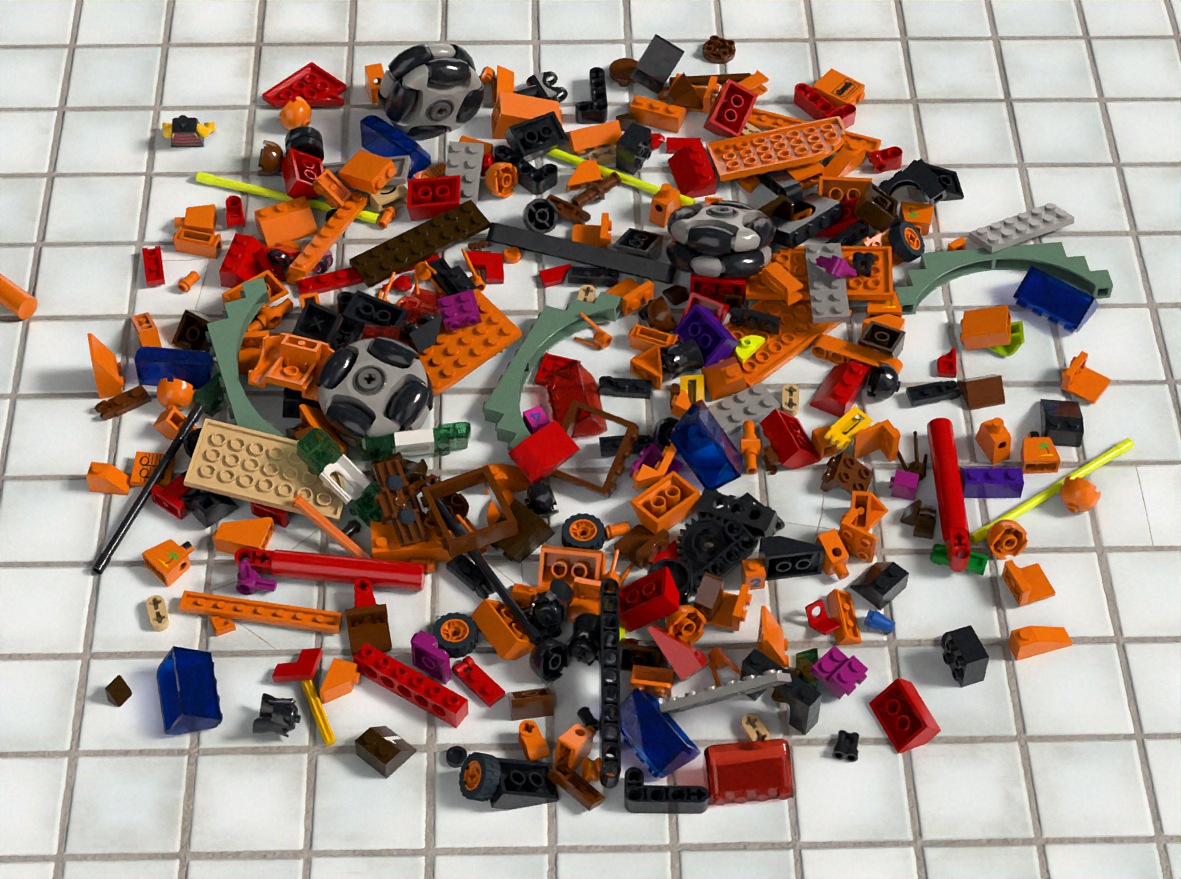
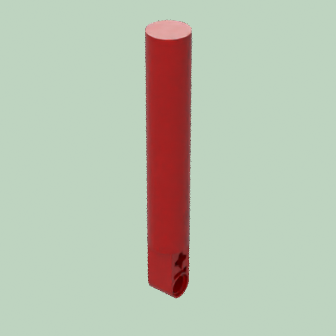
[927,418,970,572]
[234,548,426,591]

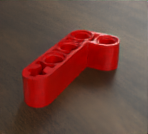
[793,83,856,129]

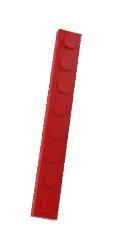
[296,254,439,295]

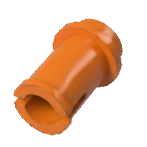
[377,206,397,229]
[177,271,200,292]
[604,521,630,540]
[410,558,436,574]

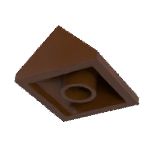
[957,374,1005,410]
[507,687,553,721]

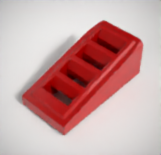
[255,247,286,282]

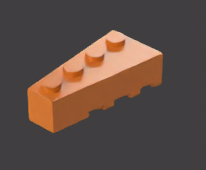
[370,521,453,562]

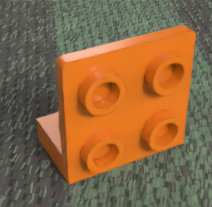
[1002,560,1056,606]

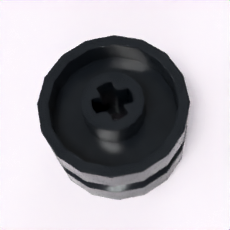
[285,126,324,162]
[647,559,692,605]

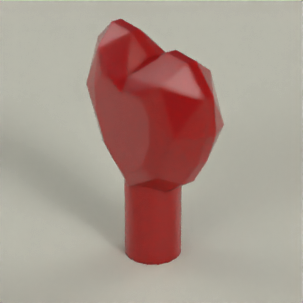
[650,133,665,149]
[382,275,412,292]

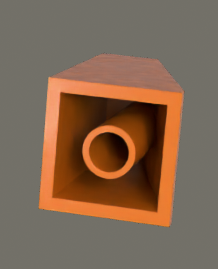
[491,91,563,139]

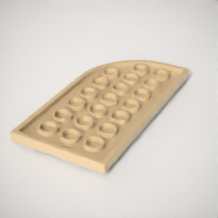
[184,418,345,523]

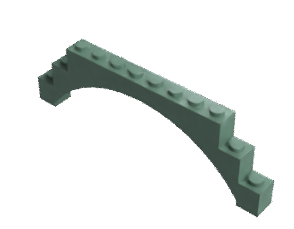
[895,242,1113,315]
[205,277,317,448]
[482,292,622,460]

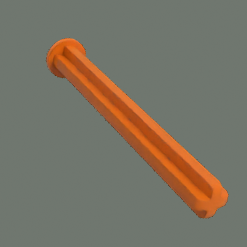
[290,493,373,559]

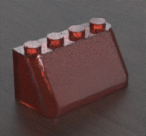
[545,360,608,438]
[702,739,794,806]

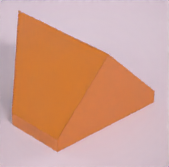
[630,343,662,390]
[850,490,889,531]

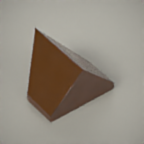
[667,72,703,109]

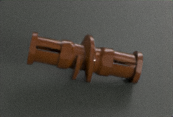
[571,171,622,209]

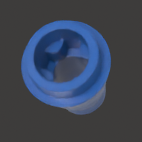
[863,609,895,633]

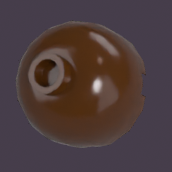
[258,140,285,176]
[646,296,678,333]

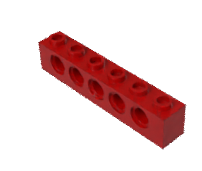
[353,643,468,728]

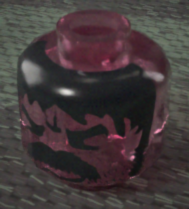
[311,250,333,274]

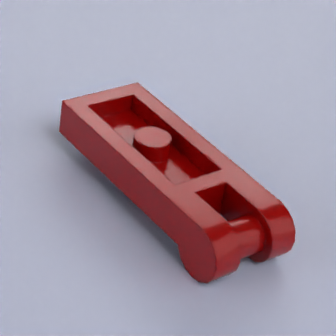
[142,246,165,287]
[451,656,505,708]

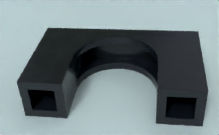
[878,158,946,231]
[770,192,844,249]
[740,649,822,735]

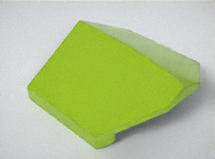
[988,321,1025,356]

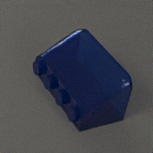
[360,115,431,179]
[1013,265,1099,334]
[134,346,218,391]
[670,399,743,490]
[156,646,223,736]
[608,687,701,778]

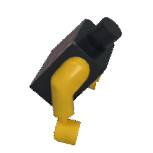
[162,115,215,147]

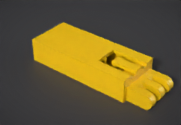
[680,374,705,422]
[824,406,873,451]

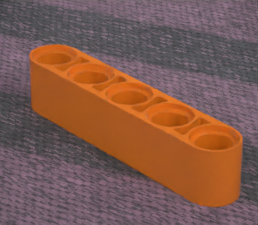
[811,334,903,376]

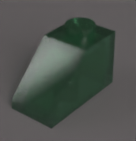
[193,373,225,417]

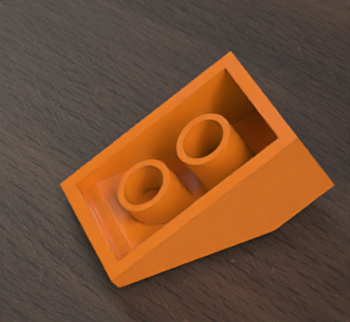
[87,333,125,399]
[757,606,789,668]

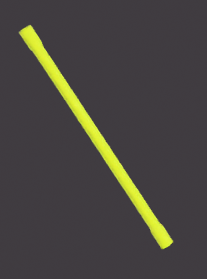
[546,149,696,206]
[196,172,380,224]
[969,438,1134,545]

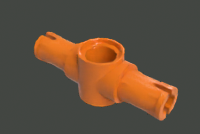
[246,298,294,332]
[740,420,760,474]

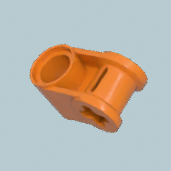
[518,720,550,761]

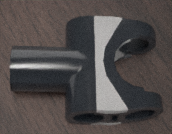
[513,71,568,103]

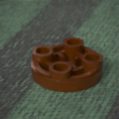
[702,35,736,64]
[609,58,638,87]

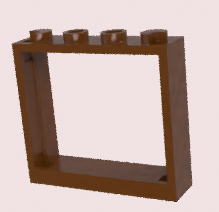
[550,400,640,498]
[420,465,518,558]

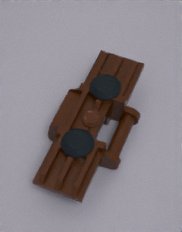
[372,459,428,547]

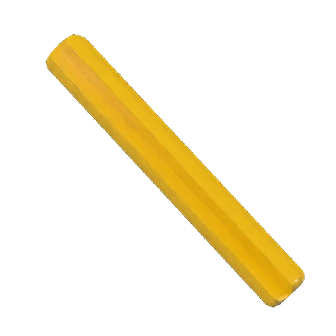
[300,680,336,746]

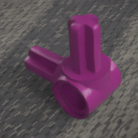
[815,255,857,279]
[236,560,277,595]

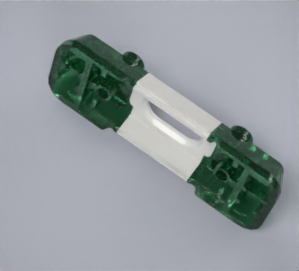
[355,422,471,461]
[296,428,383,528]

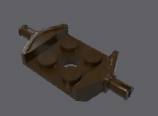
[370,452,428,485]

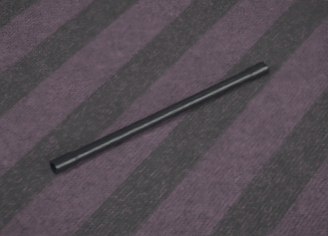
[92,403,205,574]
[420,482,543,645]

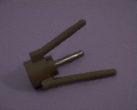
[897,431,928,481]

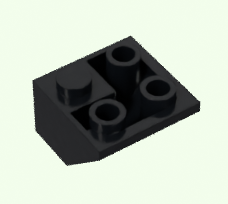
[400,312,442,353]
[184,490,239,528]

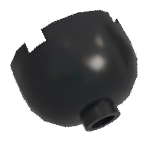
[522,198,559,234]
[867,361,901,400]
[649,417,689,455]
[524,476,559,517]
[529,639,570,682]

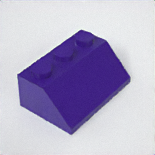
[673,304,739,367]
[959,466,1024,498]

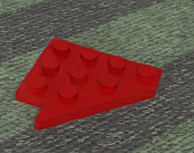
[262,62,347,107]

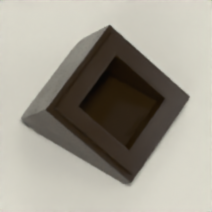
[616,112,636,131]
[662,284,689,306]
[723,293,742,311]
[900,499,922,526]
[105,675,132,707]

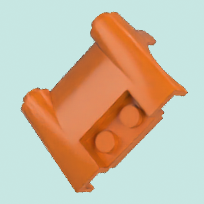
[248,332,335,402]

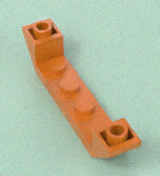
[631,390,695,490]

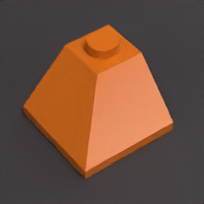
[700,357,747,402]

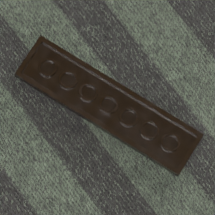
[349,200,490,288]

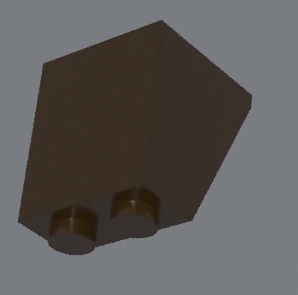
[489,498,555,563]

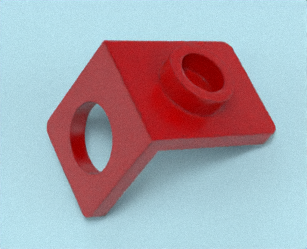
[805,599,840,635]

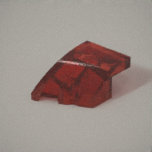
[399,287,448,323]

